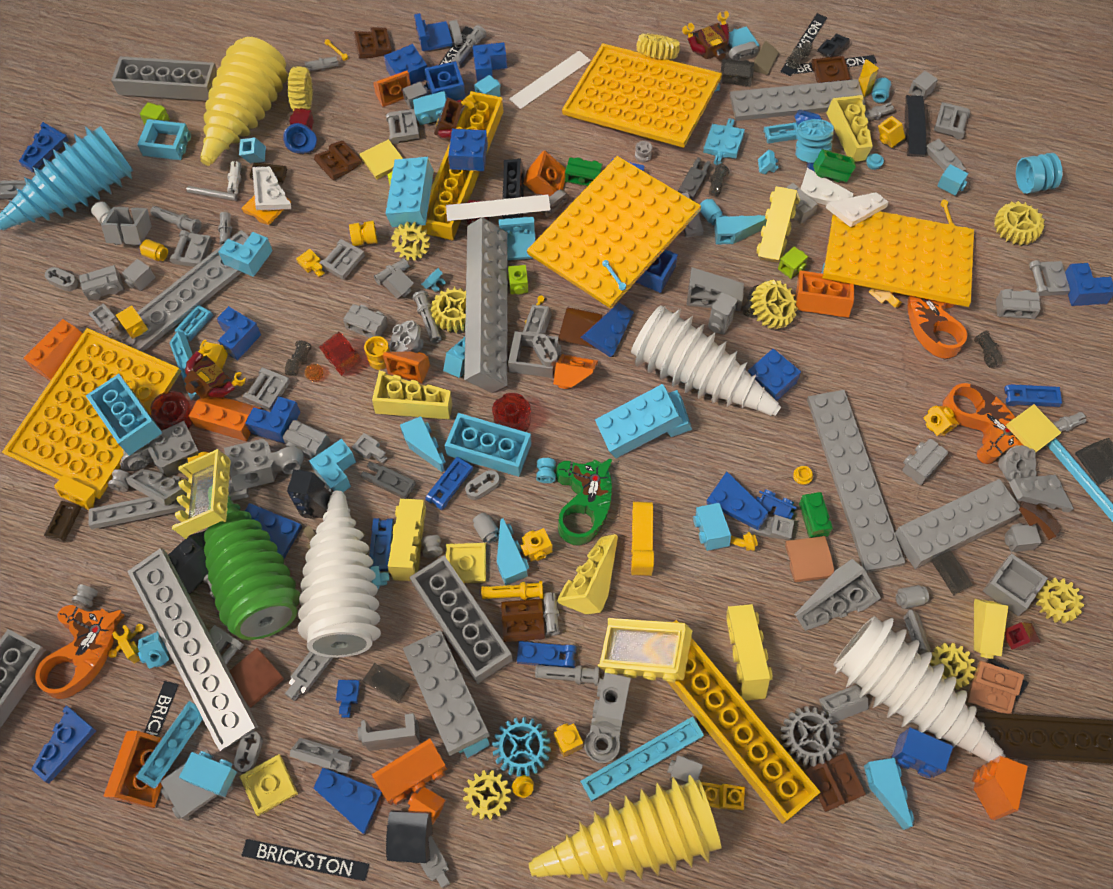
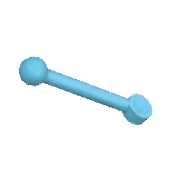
[602,260,626,291]

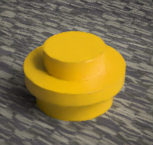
[793,466,813,485]
[512,775,534,798]

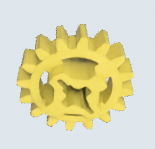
[391,221,430,260]
[1035,578,1084,623]
[930,643,976,690]
[463,770,511,821]

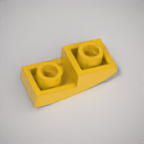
[701,782,745,810]

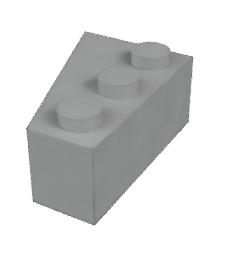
[686,267,744,311]

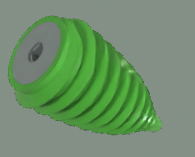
[204,486,301,640]

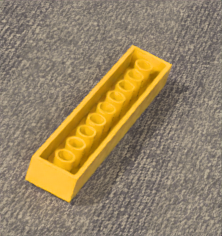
[421,91,504,240]
[642,620,820,824]

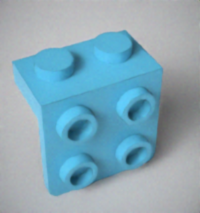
[499,217,535,260]

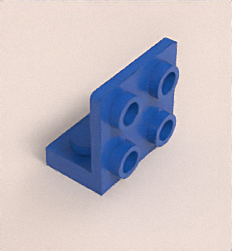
[414,13,453,51]

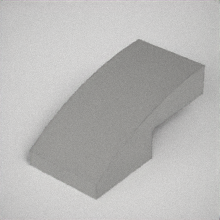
[748,515,794,540]

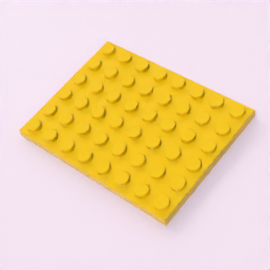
[562,43,722,148]
[527,156,701,309]
[822,211,974,307]
[2,328,182,499]

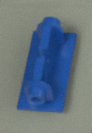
[756,489,797,519]

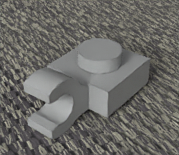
[352,433,387,464]

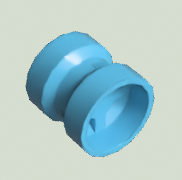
[536,458,556,483]

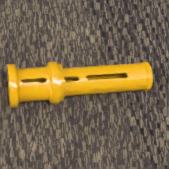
[481,581,543,600]

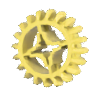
[637,34,680,60]
[288,67,313,111]
[994,201,1045,246]
[750,280,798,329]
[431,286,466,333]

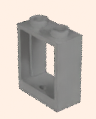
[508,331,561,378]

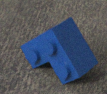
[473,42,507,82]
[1065,263,1113,306]
[217,306,261,361]
[245,396,300,444]

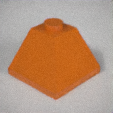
[373,71,411,107]
[523,150,566,196]
[383,351,430,384]
[553,354,598,389]

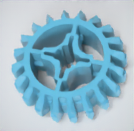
[492,717,551,777]

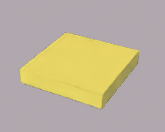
[360,139,403,180]
[1006,404,1061,453]
[446,543,486,583]
[239,754,298,816]

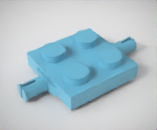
[704,118,745,165]

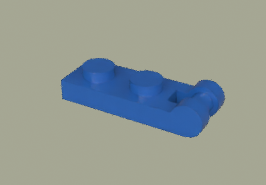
[1004,384,1062,407]
[425,457,473,511]
[369,518,394,571]
[517,641,577,668]

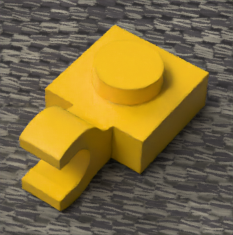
[296,249,325,277]
[869,288,902,308]
[113,625,140,664]

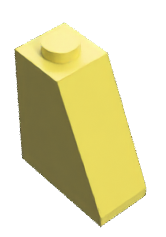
[974,599,1008,659]

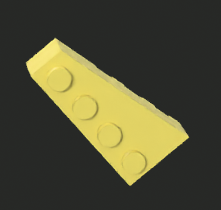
[826,95,872,162]
[756,187,800,263]
[372,370,452,419]
[388,499,426,581]
[726,604,773,701]

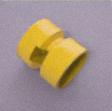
[349,221,378,246]
[364,336,390,370]

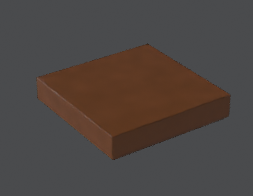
[811,56,851,83]

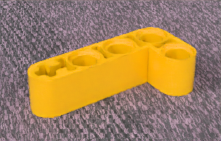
[631,501,654,576]

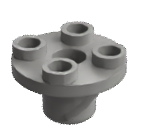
[389,320,423,353]
[998,445,1036,482]

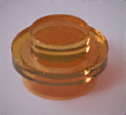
[305,364,324,382]

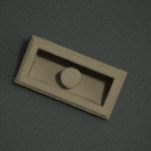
[753,41,779,75]

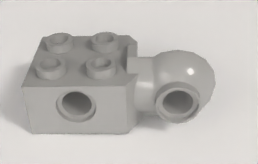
[121,421,200,477]
[224,439,304,491]
[584,673,630,763]

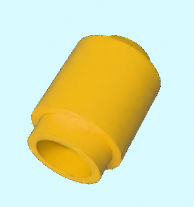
[140,239,168,261]

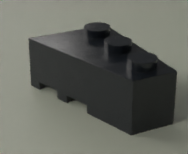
[287,469,334,518]

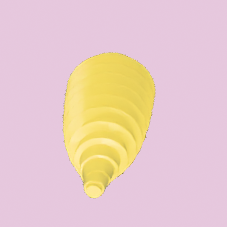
[200,37,288,166]
[529,775,721,883]

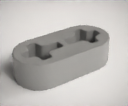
[449,20,463,46]
[728,42,759,63]
[540,189,568,217]
[45,267,78,292]
[532,334,558,367]
[466,470,499,500]
[234,731,263,773]

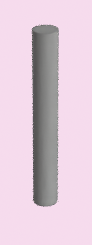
[187,186,238,201]

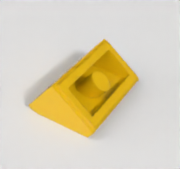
[859,59,879,97]
[54,476,95,510]

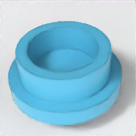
[866,153,884,170]

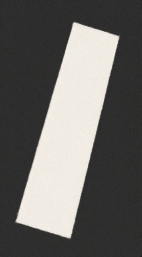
[509,51,591,109]
[446,195,550,221]

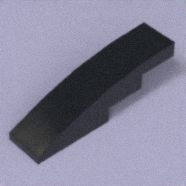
[904,95,926,157]

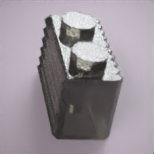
[719,58,755,87]

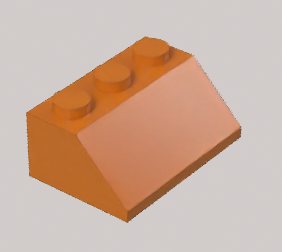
[795,271,854,318]
[23,319,83,381]
[189,397,262,441]
[103,731,167,808]
[372,739,448,805]
[972,756,1028,821]

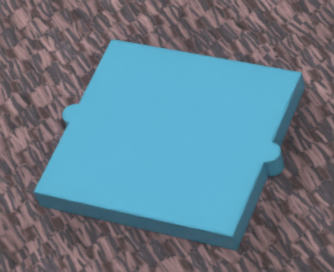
[728,26,759,49]

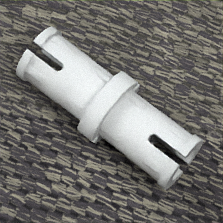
[227,161,242,194]

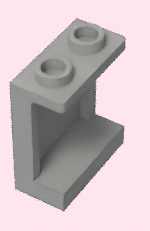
[358,713,420,751]
[160,749,234,821]

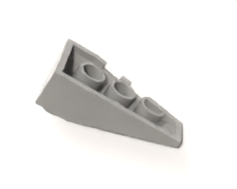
[794,559,881,631]

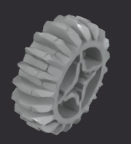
[780,706,840,766]

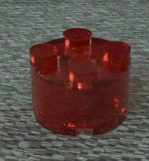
[318,331,362,376]
[150,391,193,431]
[492,393,531,432]

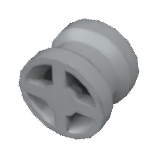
[635,141,652,163]
[108,470,131,492]
[421,535,443,558]
[71,585,98,608]

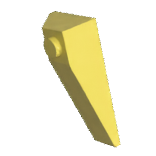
[557,534,618,614]

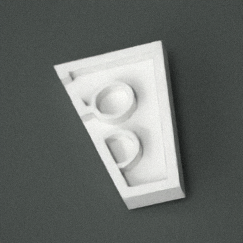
[252,167,291,210]
[801,168,853,205]
[826,192,889,227]

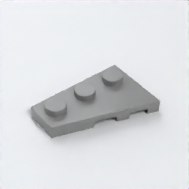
[126,469,189,506]
[1009,475,1074,513]

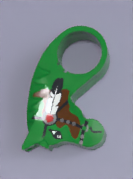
[556,459,612,545]

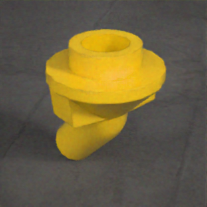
[730,532,758,551]

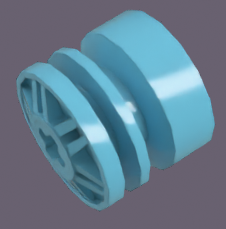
[795,119,834,163]
[1016,153,1062,194]

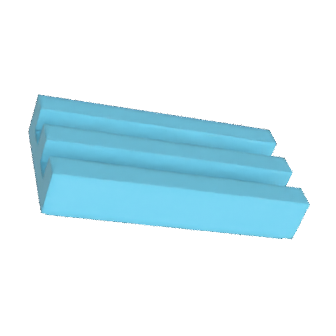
[763,123,798,144]
[175,305,213,341]

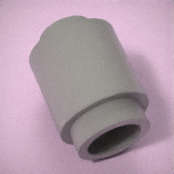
[473,512,500,543]
[896,585,929,609]

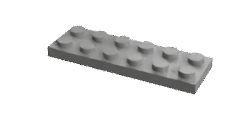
[403,630,490,756]

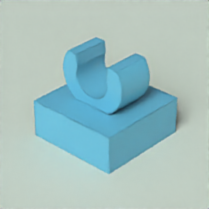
[758,150,778,175]
[422,268,445,292]
[370,566,389,589]

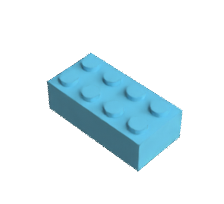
[385,157,434,227]
[86,374,162,456]
[595,384,684,458]
[445,413,532,477]

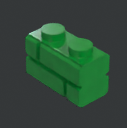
[813,149,856,182]
[565,157,603,186]
[799,492,833,538]

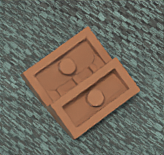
[785,536,834,582]
[966,661,1024,714]

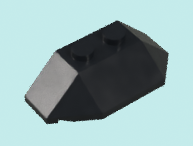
[168,530,209,595]

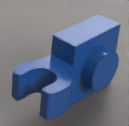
[336,680,361,718]

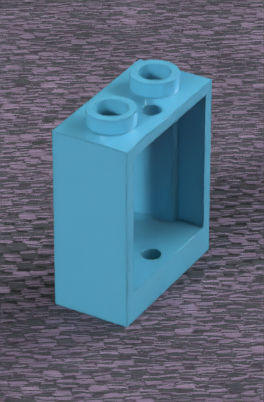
[137,119,191,160]

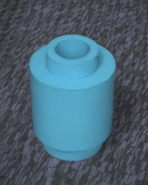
[872,78,891,103]
[700,199,723,225]

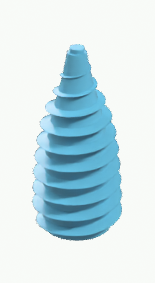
[0,126,134,230]

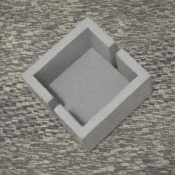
[101,207,152,245]
[983,553,1048,616]

